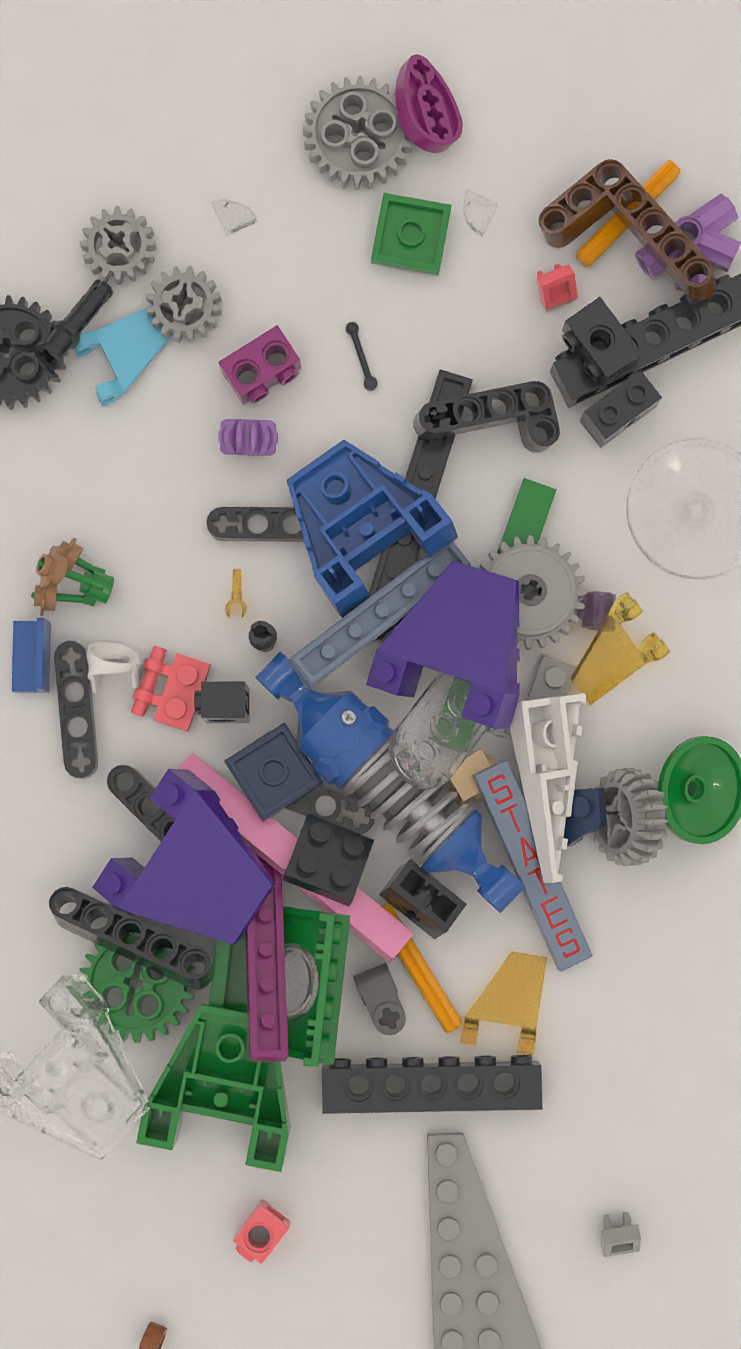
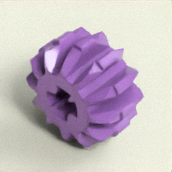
[218,419,278,456]

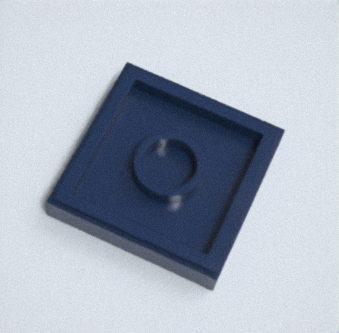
[224,722,323,822]

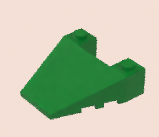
[136,1004,291,1172]

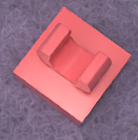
[537,264,578,311]

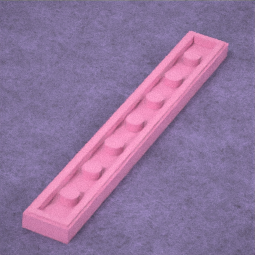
[177,753,414,963]

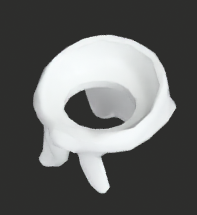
[86,641,142,694]

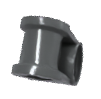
[353,962,406,1036]

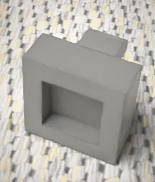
[601,1212,641,1257]

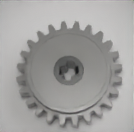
[479,535,587,650]

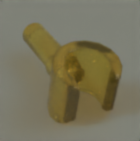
[225,569,247,617]

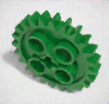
[77,932,195,1043]

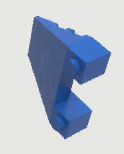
[286,440,458,618]

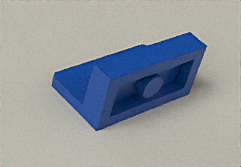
[12,618,51,693]

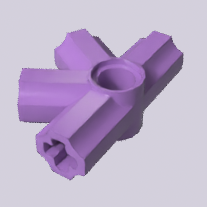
[635,193,741,292]

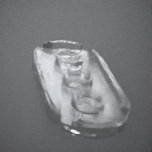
[389,673,488,790]

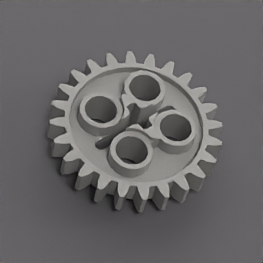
[303,76,413,190]

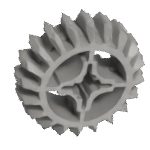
[594,768,669,866]

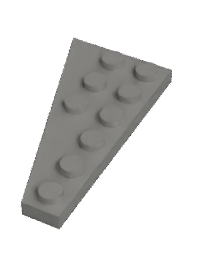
[427,1133,541,1349]

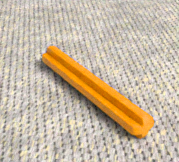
[576,160,681,267]
[381,903,462,1033]

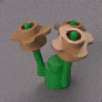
[31,538,114,616]

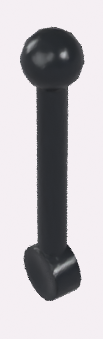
[345,322,378,391]

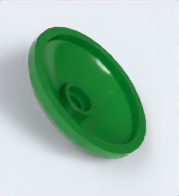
[658,736,741,844]

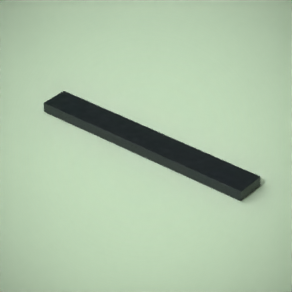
[369,369,473,643]

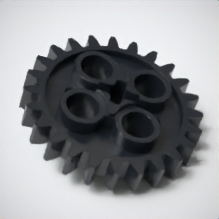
[0,295,68,410]

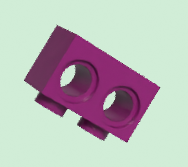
[218,325,302,405]

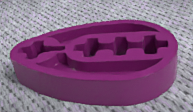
[395,54,463,153]

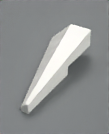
[510,693,586,883]

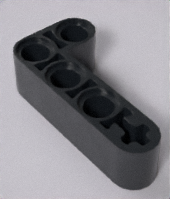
[413,381,560,453]

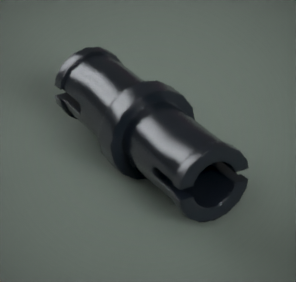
[249,621,277,652]

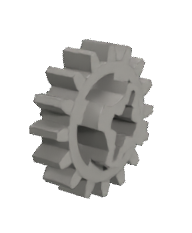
[80,206,157,285]
[146,266,222,344]

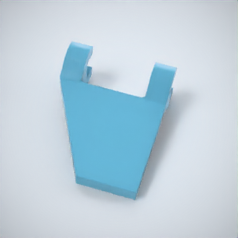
[74,308,172,406]

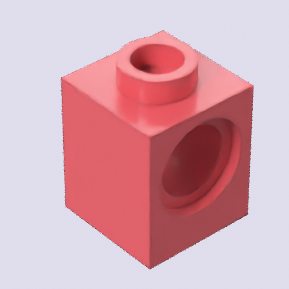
[233,1199,291,1264]

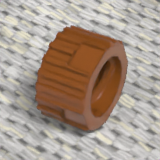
[139,1322,167,1349]

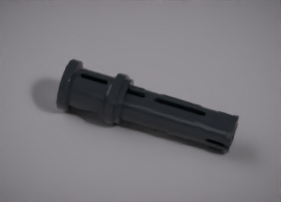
[34,279,113,369]

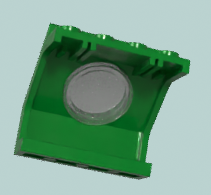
[209,906,350,1067]

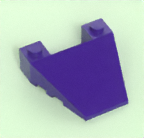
[366,561,520,730]
[92,769,275,944]

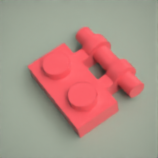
[131,646,211,732]

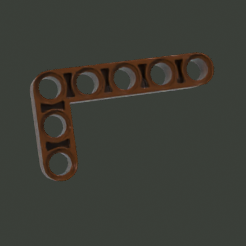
[538,159,716,301]

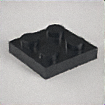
[282,813,374,907]

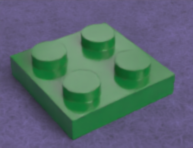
[371,193,452,276]

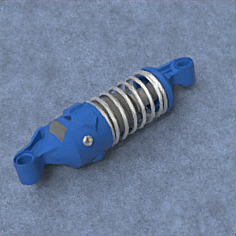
[255,652,525,914]

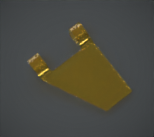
[570,592,670,705]
[460,952,547,1055]

